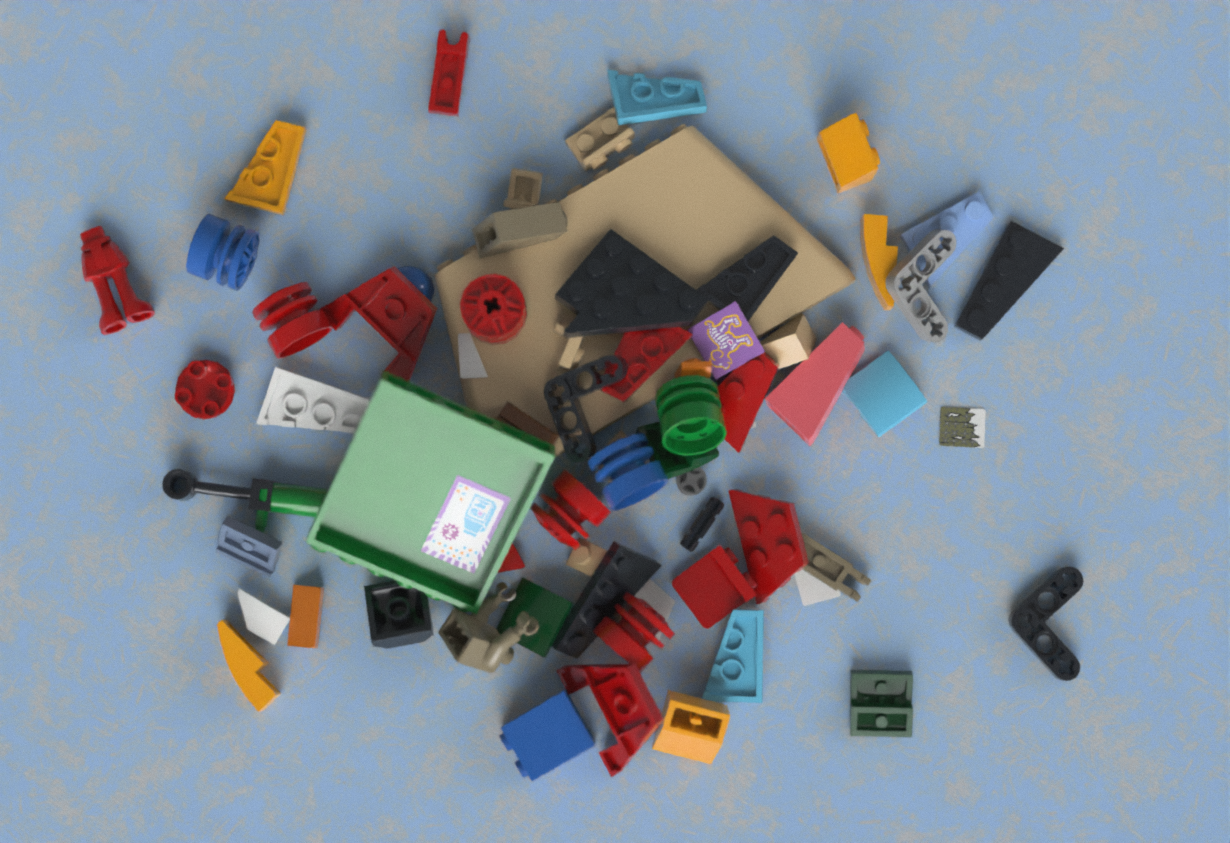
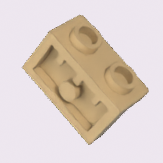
[565,107,635,172]

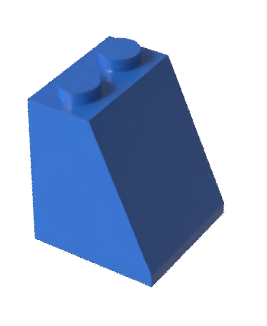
[499,689,596,781]

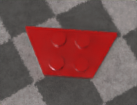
[728,489,809,605]

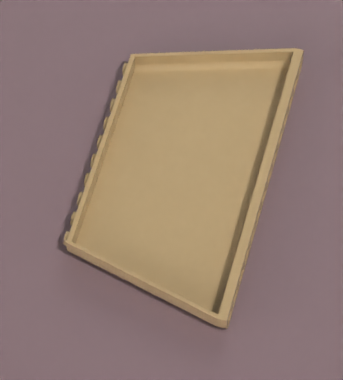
[434,124,856,458]

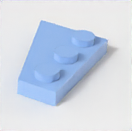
[899,192,994,288]

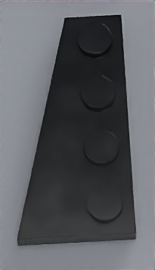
[954,221,1064,341]
[552,541,662,659]

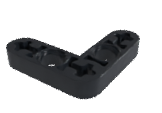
[543,355,628,463]
[1008,567,1084,681]

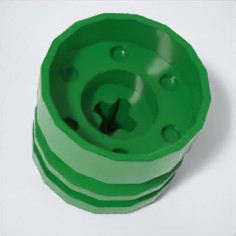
[655,375,727,455]

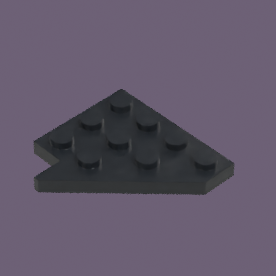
[555,229,708,338]

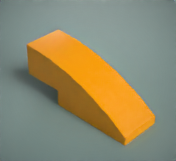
[860,214,898,311]
[217,620,281,712]

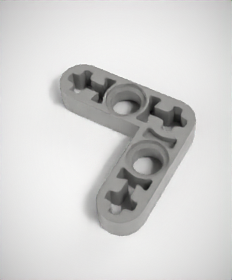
[885,229,956,343]

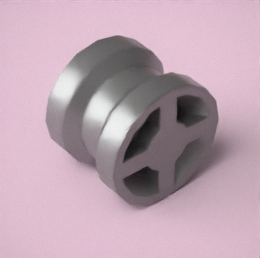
[676,467,707,496]

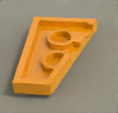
[224,120,306,215]

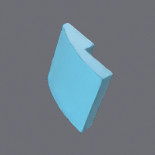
[842,350,927,437]

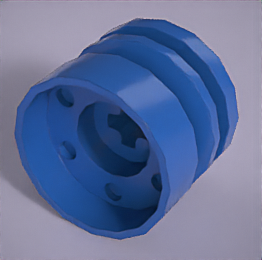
[186,214,260,291]
[588,433,669,511]

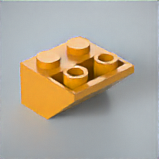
[817,112,880,193]
[652,690,730,764]

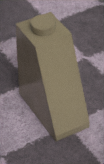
[472,202,568,258]

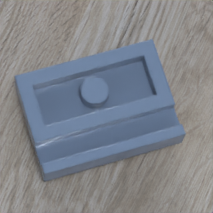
[216,516,283,577]

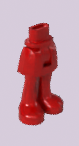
[80,226,155,335]

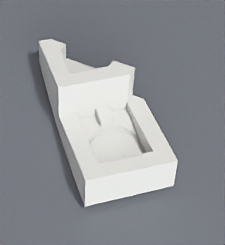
[236,587,290,645]

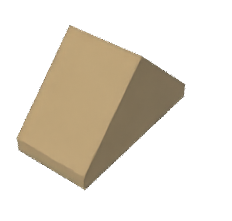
[760,313,817,369]

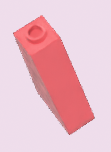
[765,322,865,446]

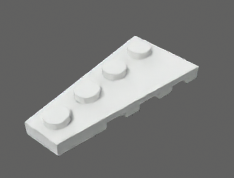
[256,367,370,433]

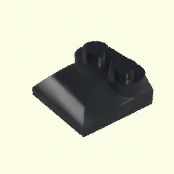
[364,580,434,649]

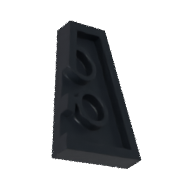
[696,235,798,322]

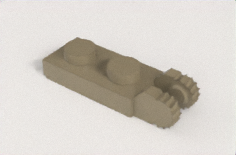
[801,532,871,602]

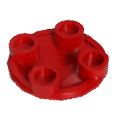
[174,359,235,420]

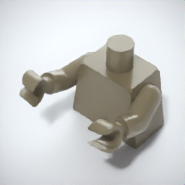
[438,582,539,673]

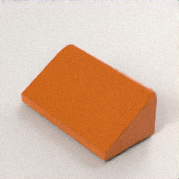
[287,585,324,649]

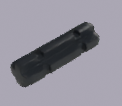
[680,497,724,552]

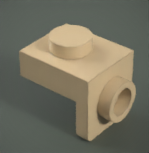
[503,168,543,210]
[553,322,585,371]
[566,537,607,577]

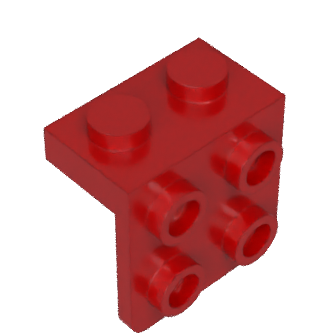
[672,545,757,629]

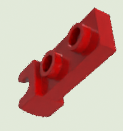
[428,29,470,117]

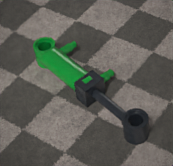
[162,469,328,533]

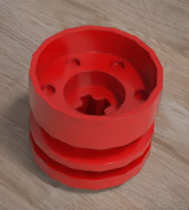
[460,274,527,345]
[252,282,333,359]
[530,469,611,551]
[593,592,675,674]

